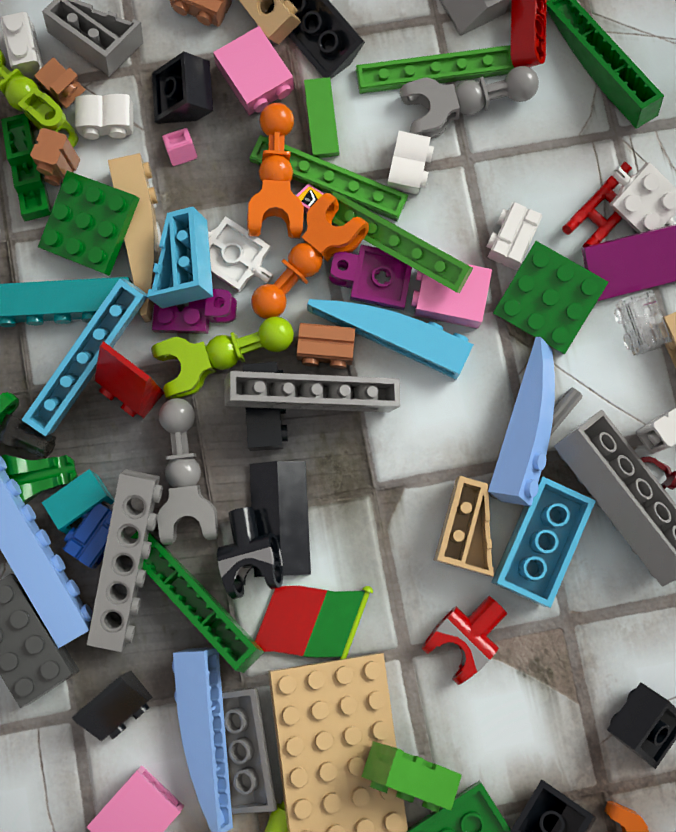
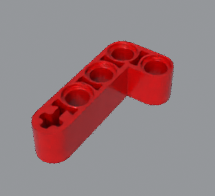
[511,0,547,68]

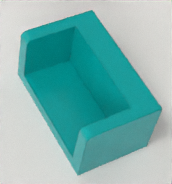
[42,469,114,534]

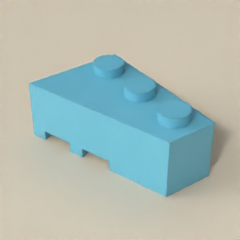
[147,206,213,308]

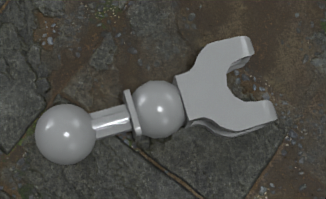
[399,66,539,139]
[157,398,218,546]

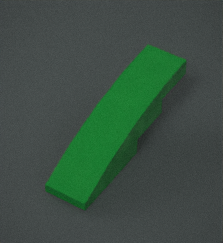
[1,113,51,222]

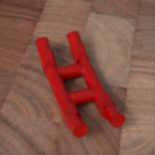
[562,161,632,247]

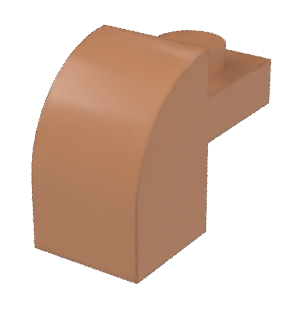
[34,57,85,109]

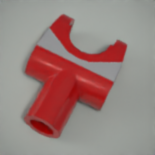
[422,596,508,685]

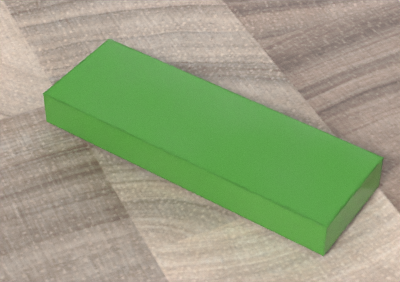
[304,77,339,158]

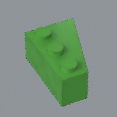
[361,741,462,813]

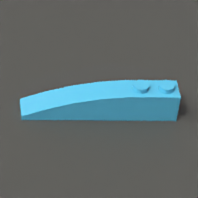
[307,299,474,379]

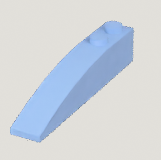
[488,337,555,506]
[172,647,233,832]

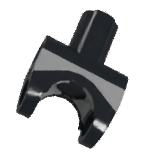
[217,507,283,599]

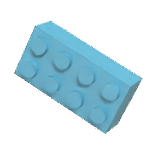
[491,476,596,608]

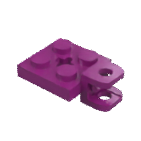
[329,245,412,310]
[152,281,237,334]

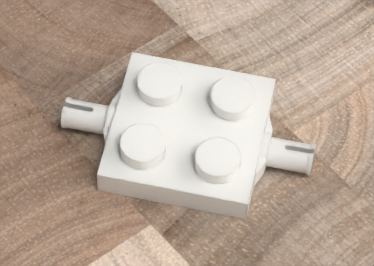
[609,162,676,233]
[208,216,274,292]

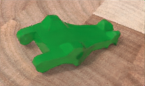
[1,454,78,505]

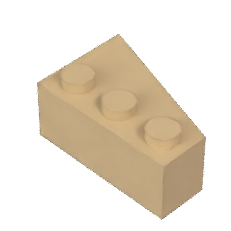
[434,476,494,576]

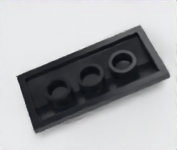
[268,0,365,79]
[250,461,311,577]

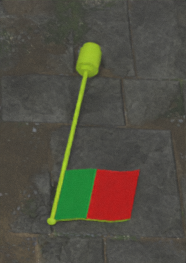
[255,586,373,832]

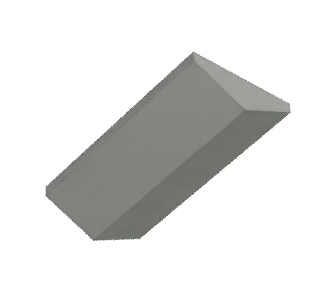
[222,688,277,814]

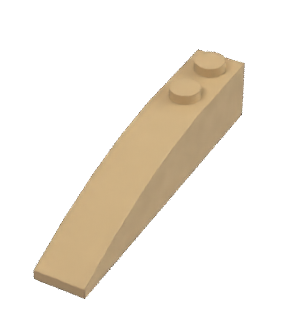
[108,153,158,323]

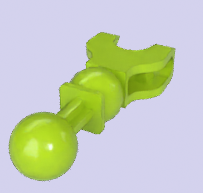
[0,49,79,148]
[151,316,294,399]

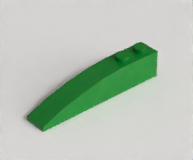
[546,0,664,129]
[131,531,264,673]

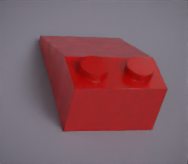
[94,341,164,419]

